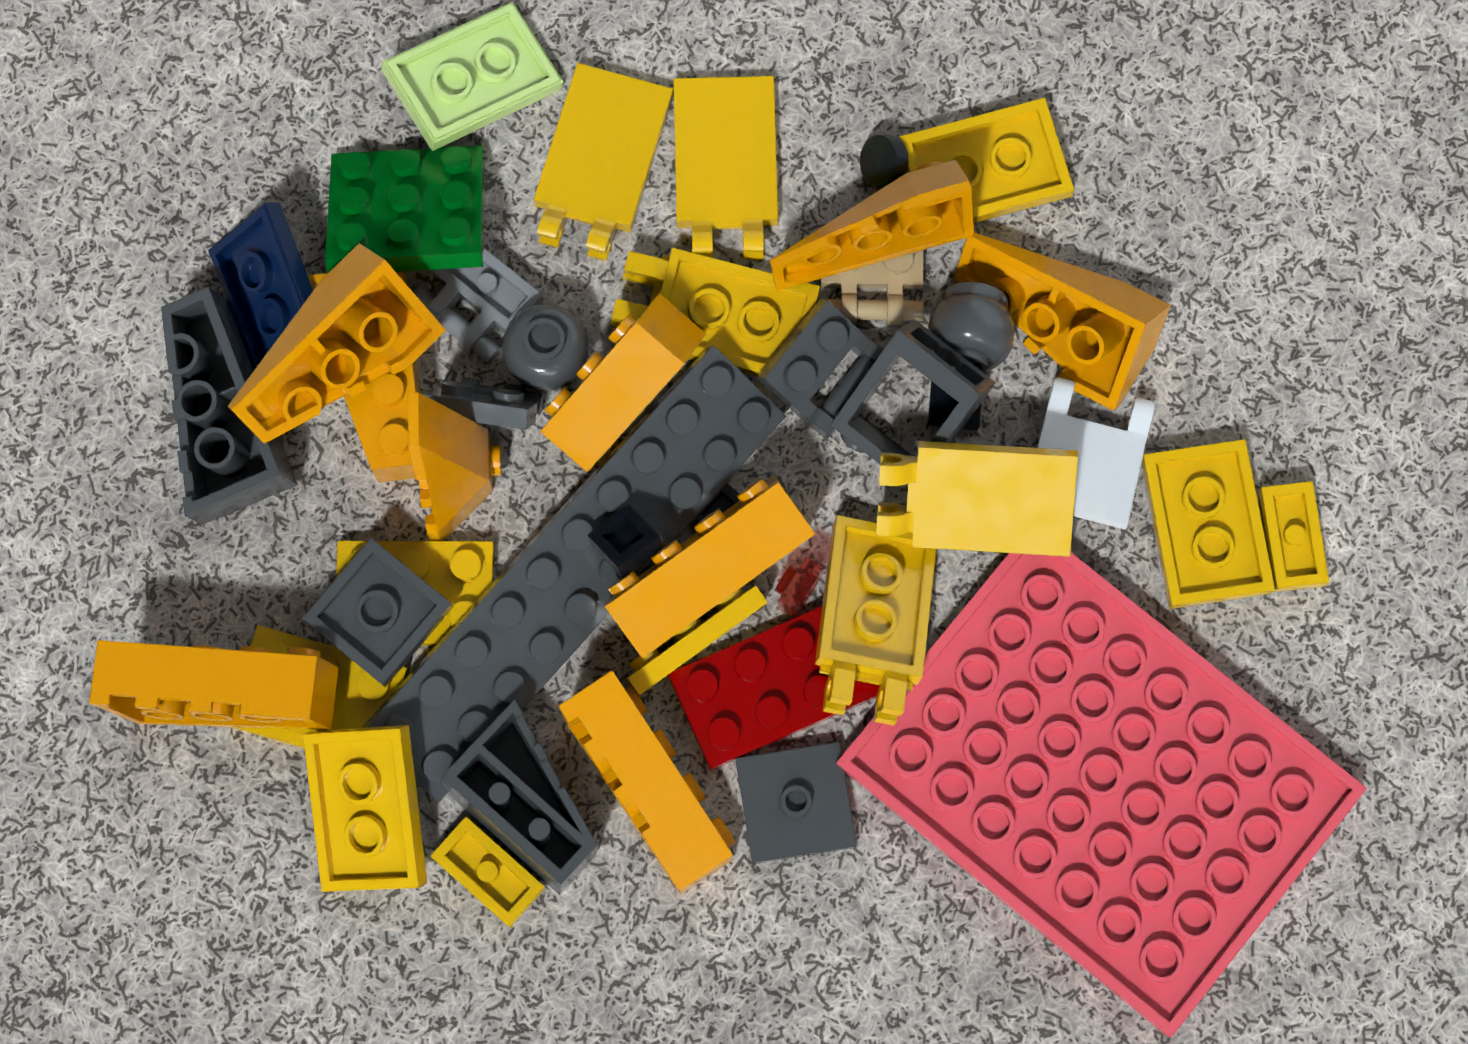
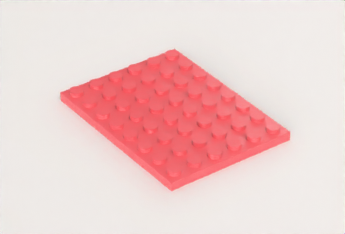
[836,553,1367,1038]

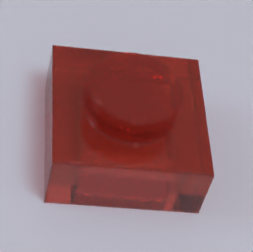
[774,557,824,618]

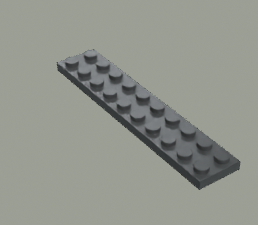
[361,345,786,802]

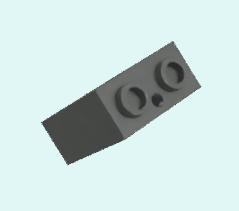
[831,319,996,486]

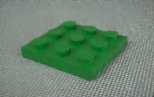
[325,145,484,274]

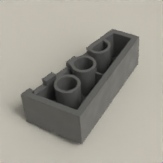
[161,287,298,524]

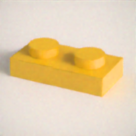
[1258,481,1330,592]
[430,817,546,929]

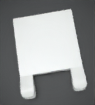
[1037,377,1155,530]

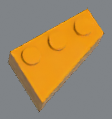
[540,293,706,472]

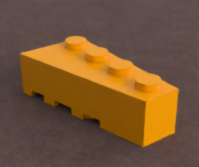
[308,271,421,483]
[605,475,815,658]
[89,640,339,730]
[558,670,736,895]

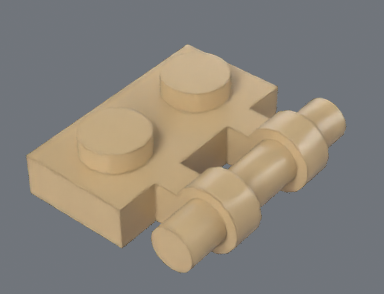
[821,250,923,326]

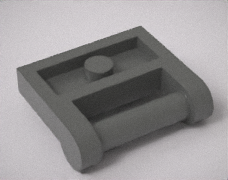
[757,300,884,438]

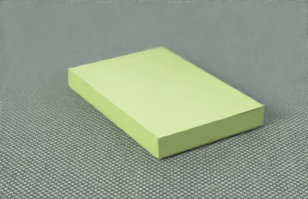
[381,2,564,151]

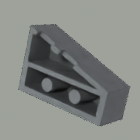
[441,699,598,895]

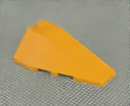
[954,232,1171,411]
[228,243,446,444]

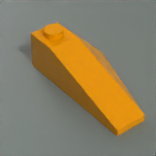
[770,159,974,291]
[407,392,502,541]

